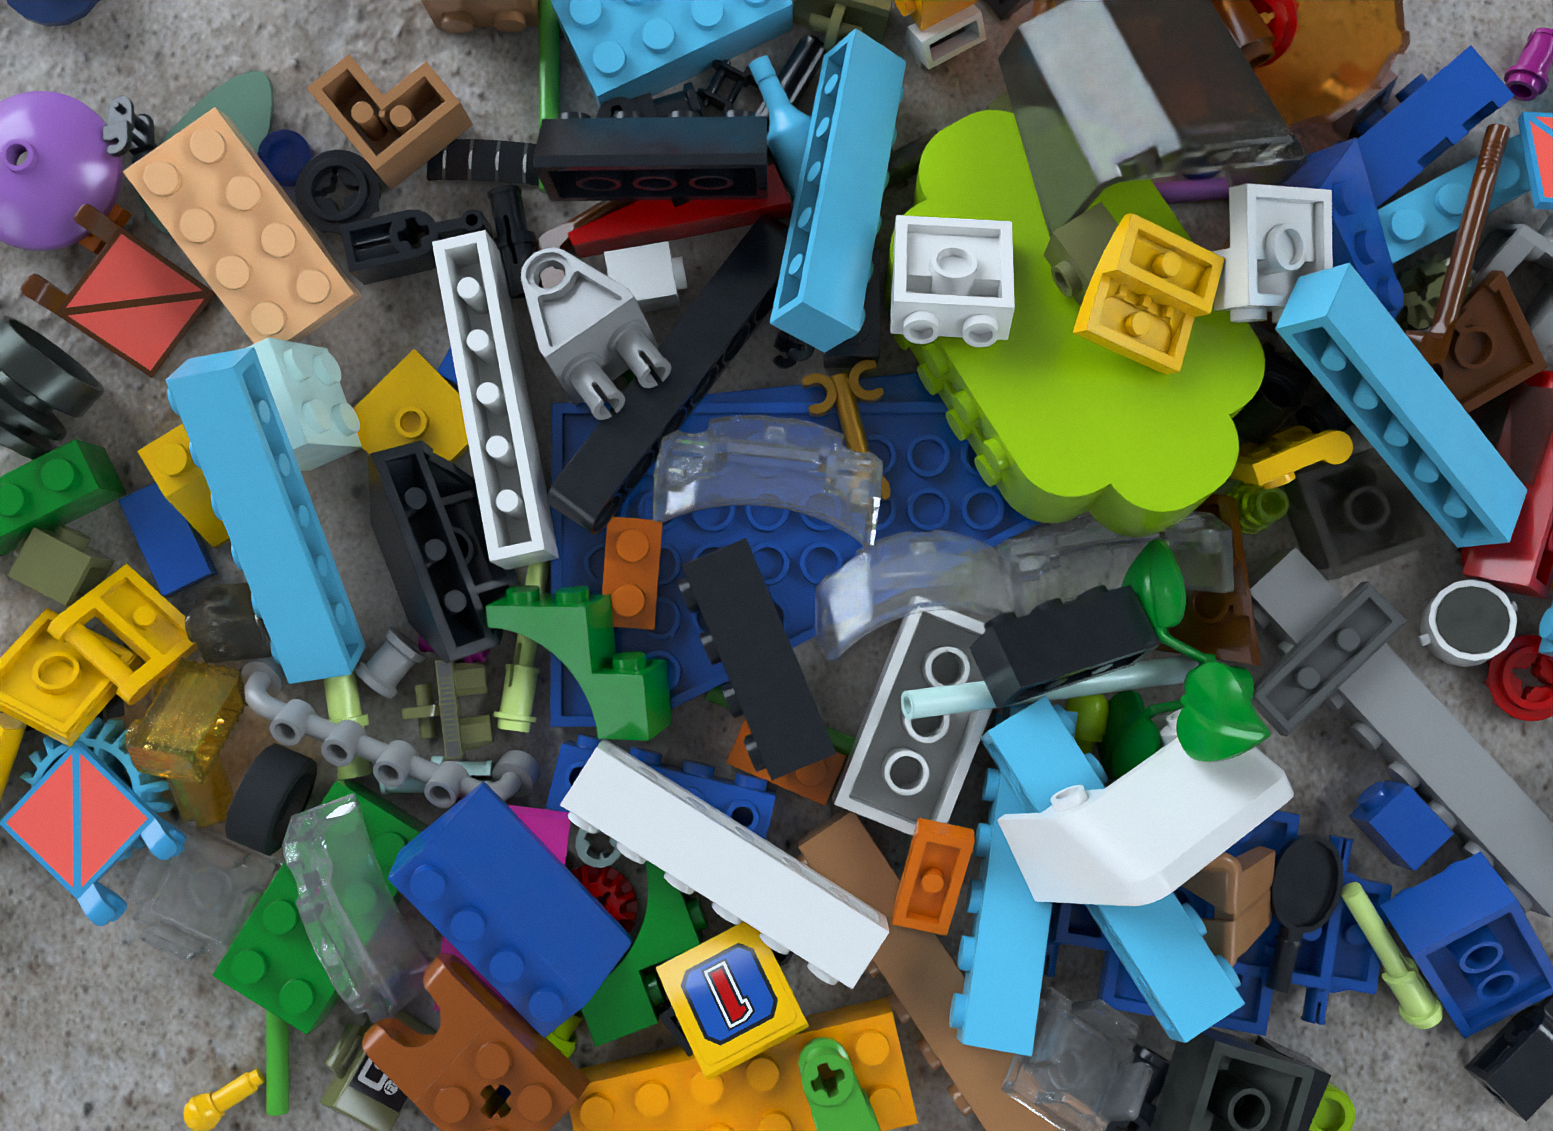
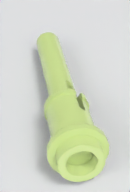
[493,561,550,733]
[1341,882,1444,1029]

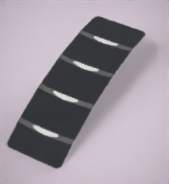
[426,139,539,186]

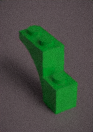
[486,585,672,741]
[581,860,709,1047]

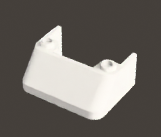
[997,708,1294,906]

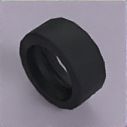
[225,743,317,856]

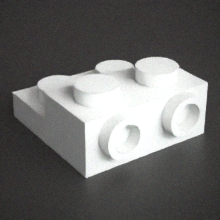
[1213,183,1333,323]
[890,215,1015,347]

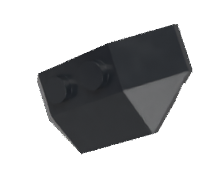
[368,440,520,663]

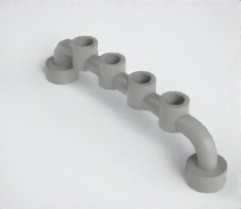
[241,650,540,808]

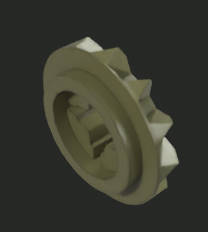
[1395,252,1473,330]

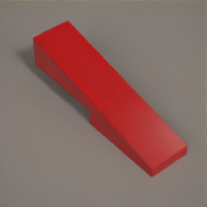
[567,164,791,259]

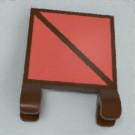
[20,204,215,378]

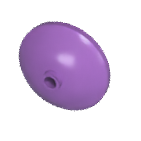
[0,91,123,251]

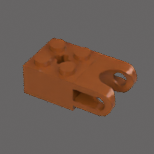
[362,953,590,1131]

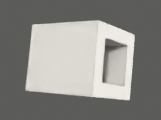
[604,241,688,312]

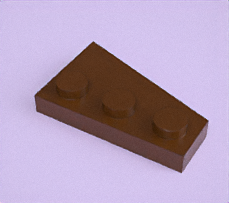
[1430,270,1548,413]
[1154,494,1261,667]

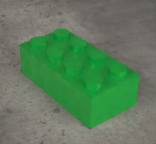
[212,778,428,1035]

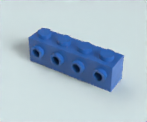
[546,733,776,839]

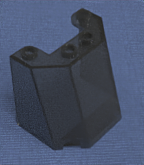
[998,0,1309,237]

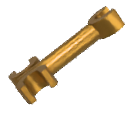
[801,359,891,508]

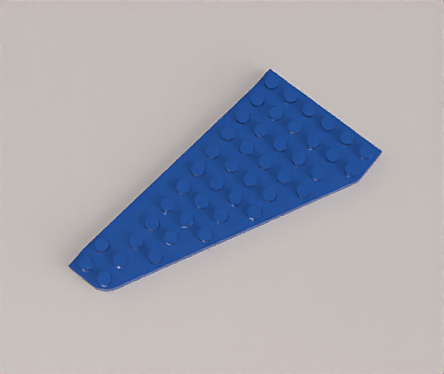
[550,372,1042,727]

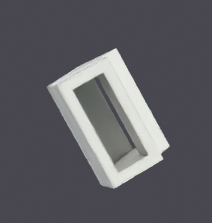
[904,4,987,70]

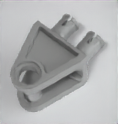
[1469,212,1553,352]
[521,247,671,420]

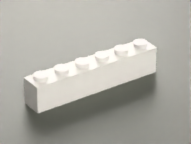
[432,230,559,570]
[560,739,889,989]

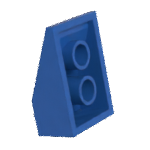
[1380,851,1553,1039]

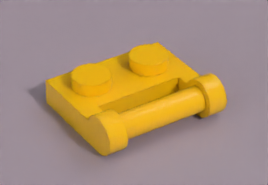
[1229,425,1353,489]
[47,563,206,706]

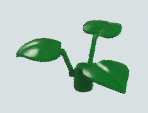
[1097,538,1271,781]

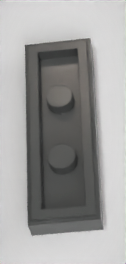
[1251,581,1407,736]

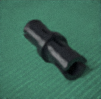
[487,185,543,299]

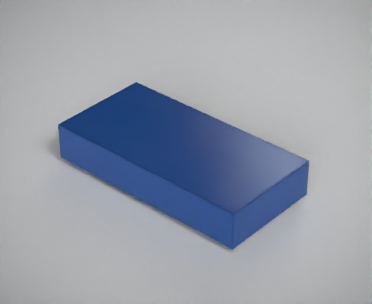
[118,482,218,597]

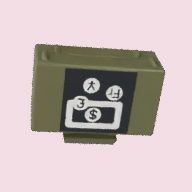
[320,1003,437,1131]

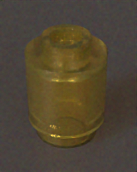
[165,744,234,830]

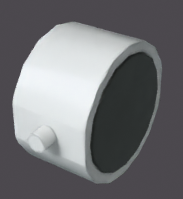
[1418,580,1518,667]

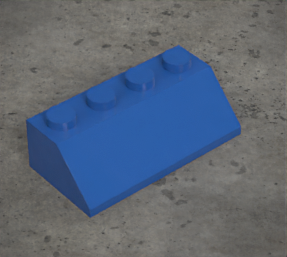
[387,781,633,1038]

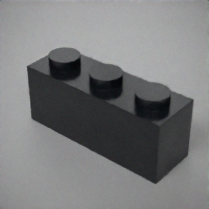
[969,584,1161,709]

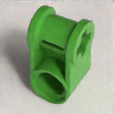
[798,1037,881,1131]

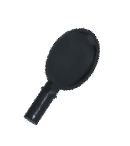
[1265,834,1344,993]

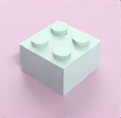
[247,337,362,471]

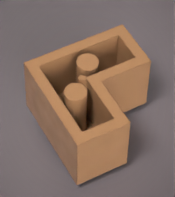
[307,54,473,190]

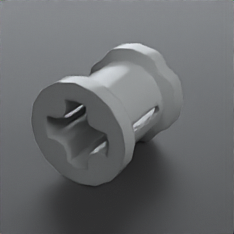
[354,627,428,699]

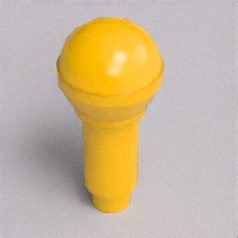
[183,1068,265,1131]

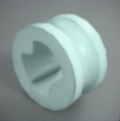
[575,828,622,868]

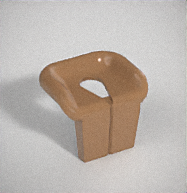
[1181,846,1275,968]

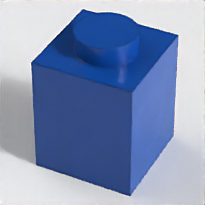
[1348,780,1454,871]

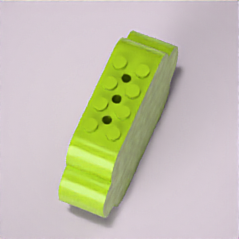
[883,110,1265,537]

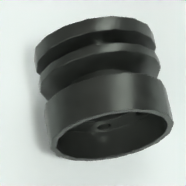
[0,315,104,460]

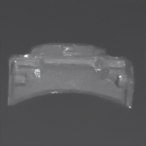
[653,415,883,547]
[997,511,1234,617]
[815,530,1037,660]
[282,793,434,1023]

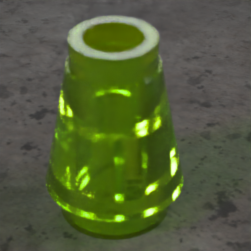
[1229,482,1289,534]

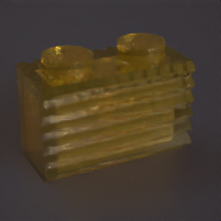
[125,658,248,785]

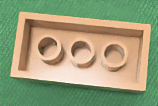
[122,107,363,344]

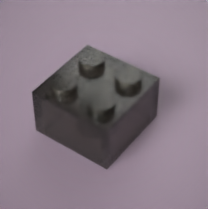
[1277,446,1440,580]

